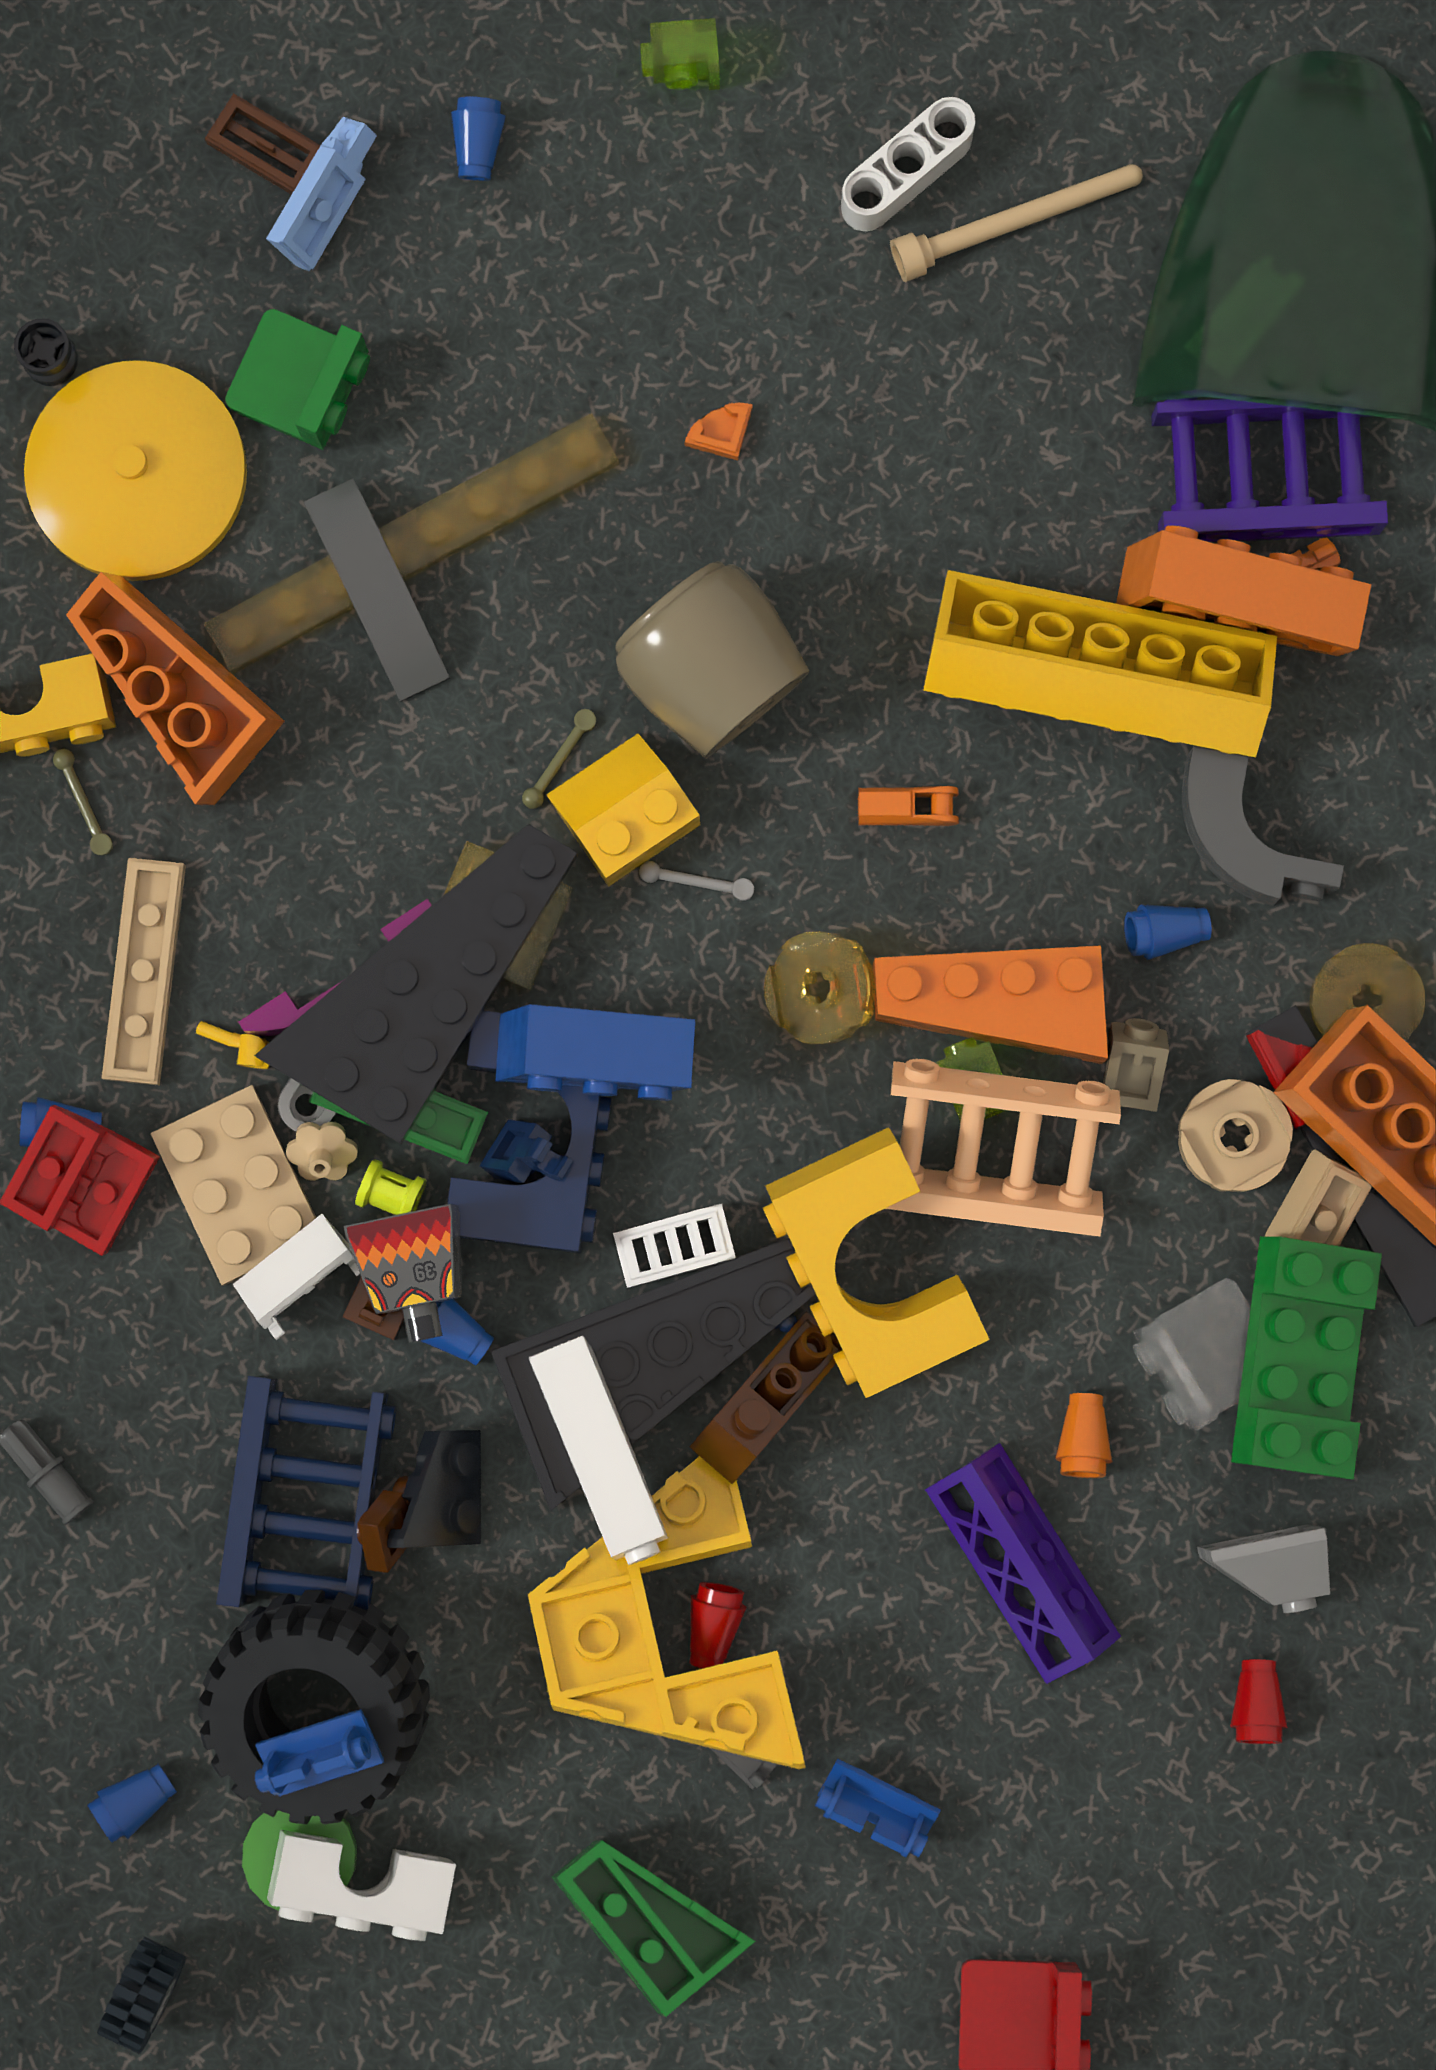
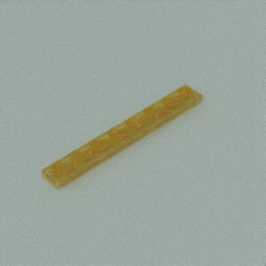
[204,413,619,674]

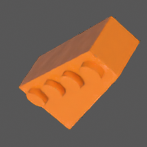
[66,572,284,805]

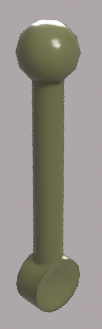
[522,709,596,809]
[53,749,113,856]

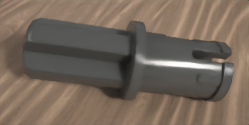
[0,1419,94,1525]

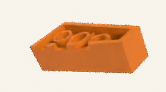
[1116,526,1372,656]
[872,946,1108,1064]

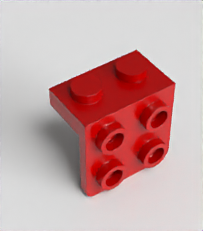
[958,1959,1092,2070]

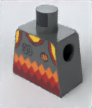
[344,1204,462,1343]

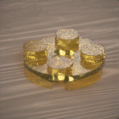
[764,931,876,1044]
[1309,943,1425,1041]

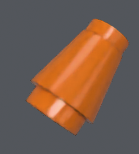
[1055,1393,1112,1478]

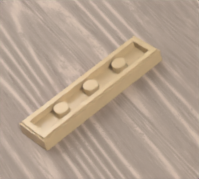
[102,858,186,1086]

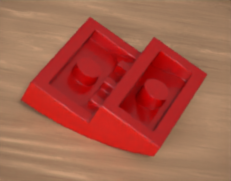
[0,1105,160,1256]

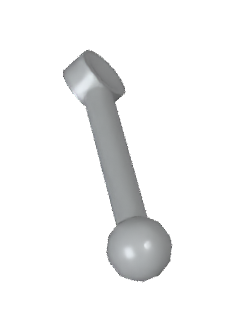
[639,861,754,901]

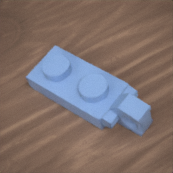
[266,117,377,271]

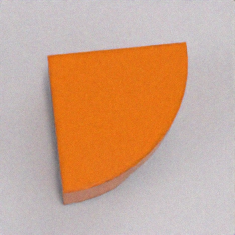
[685,403,753,461]

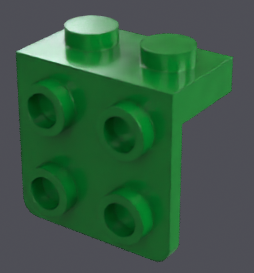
[225,309,370,450]

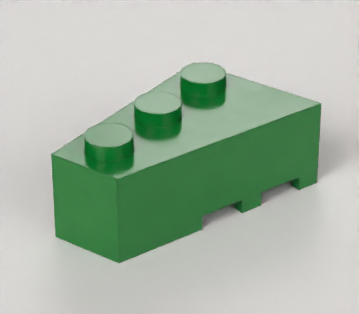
[551,1840,755,2017]

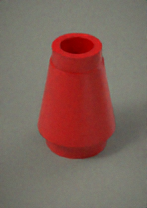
[689,1582,747,1669]
[1230,1659,1288,1744]

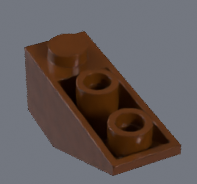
[689,1311,843,1484]

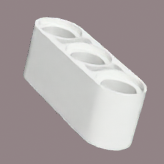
[841,97,975,232]

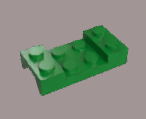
[1231,1236,1382,1480]

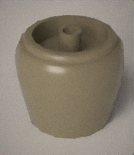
[615,561,809,758]

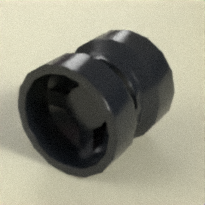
[14,318,78,386]

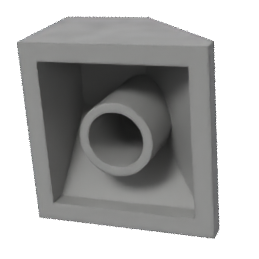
[1197,1524,1330,1613]

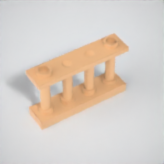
[885,1059,1121,1237]

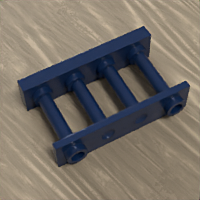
[216,1376,396,1610]

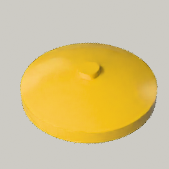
[24,361,247,581]

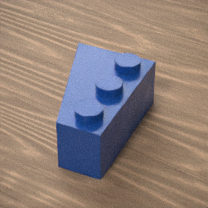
[495,1004,695,1101]

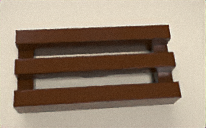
[204,93,321,195]

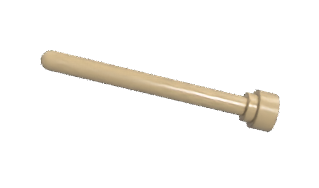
[890,164,1143,282]

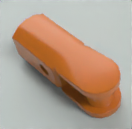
[858,786,959,826]

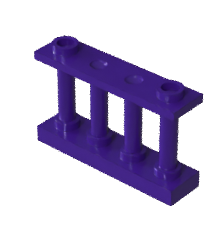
[1151,385,1388,543]

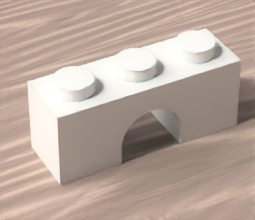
[267,1830,456,1941]

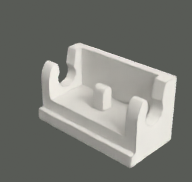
[233,1214,360,1340]

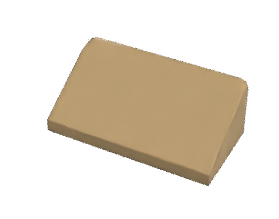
[1265,1150,1372,1246]

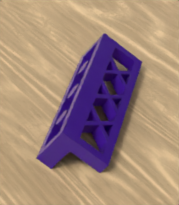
[925,1443,1121,1684]

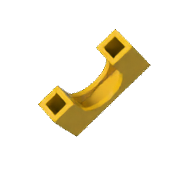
[762,1127,990,1398]

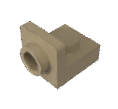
[1103,1018,1169,1112]

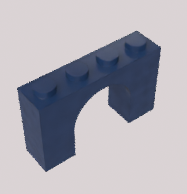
[447,1011,612,1254]

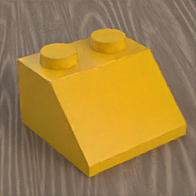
[546,733,700,887]

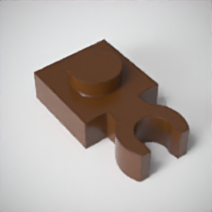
[357,1476,411,1573]

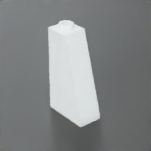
[529,1336,668,1565]

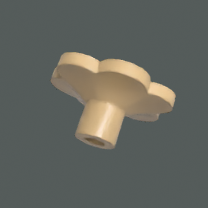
[286,1122,358,1181]

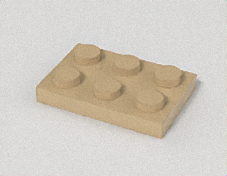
[150,1085,316,1286]

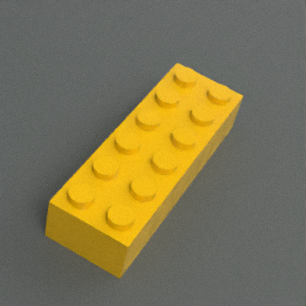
[923,570,1277,758]

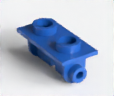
[255,1709,384,1796]
[815,1758,941,1858]

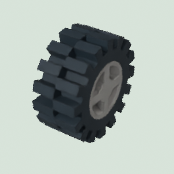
[97,1937,186,2054]

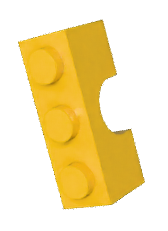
[0,654,116,756]

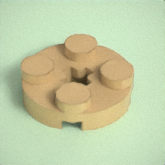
[1178,1079,1293,1192]

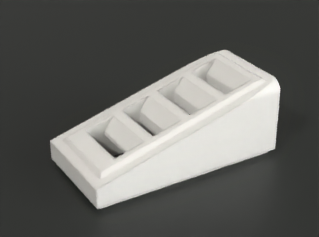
[613,1203,736,1288]

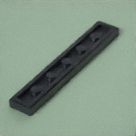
[1245,1005,1436,1327]

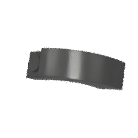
[1182,746,1344,906]

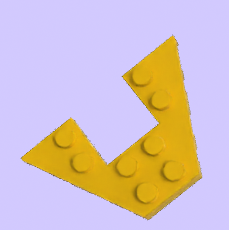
[528,1456,805,1769]

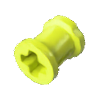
[355,1159,427,1215]

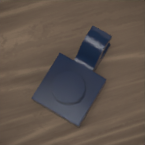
[480,1120,573,1183]

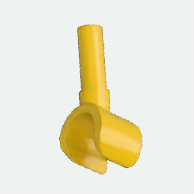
[196,1021,269,1069]

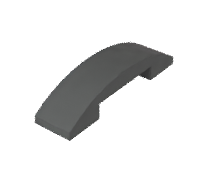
[304,478,450,702]

